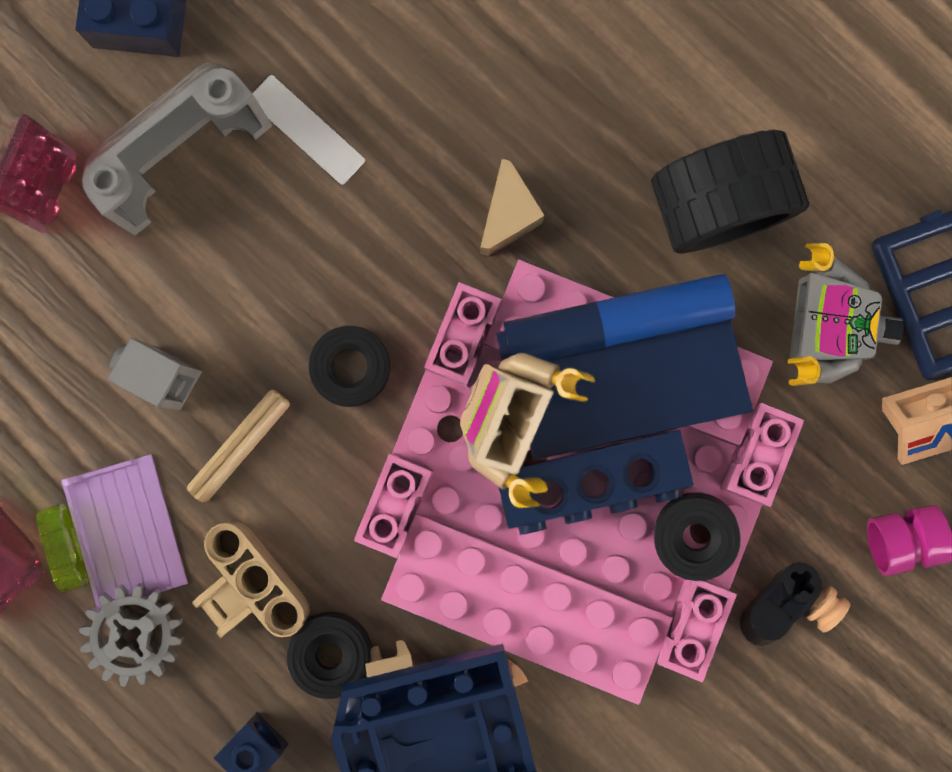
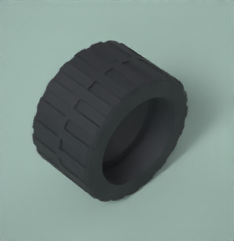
[651,129,810,254]

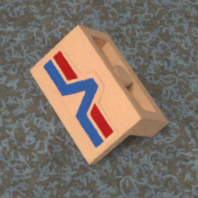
[882,377,952,465]

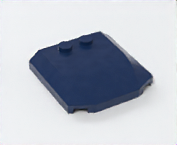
[331,644,537,772]

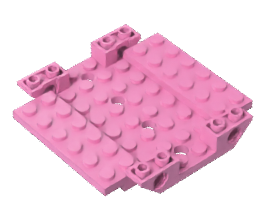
[354,259,804,705]

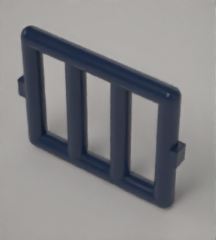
[872,210,952,380]

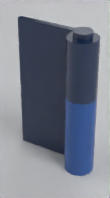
[496,274,753,460]

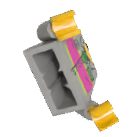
[788,243,904,386]

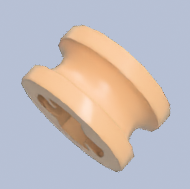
[804,586,850,633]

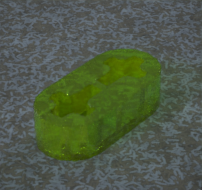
[37,503,89,593]

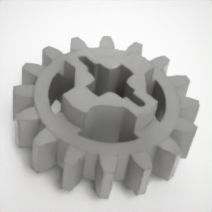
[79,583,184,687]

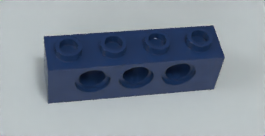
[499,430,694,535]

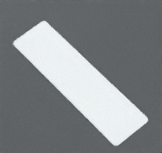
[253,75,365,185]

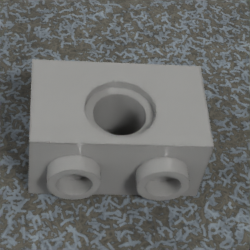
[107,338,202,411]

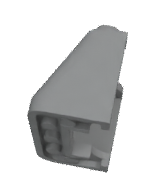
[83,62,273,236]

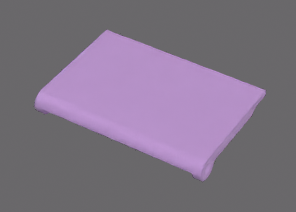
[61,454,189,609]

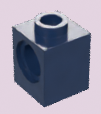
[214,712,289,772]

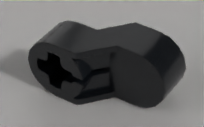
[740,562,822,646]

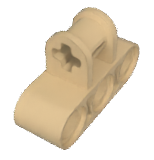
[192,521,311,638]

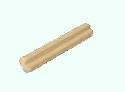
[187,389,290,503]

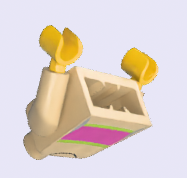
[460,353,595,508]

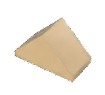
[480,159,544,256]

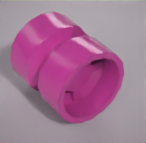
[867,505,952,577]

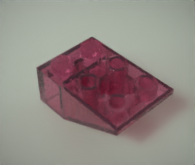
[0,113,77,233]

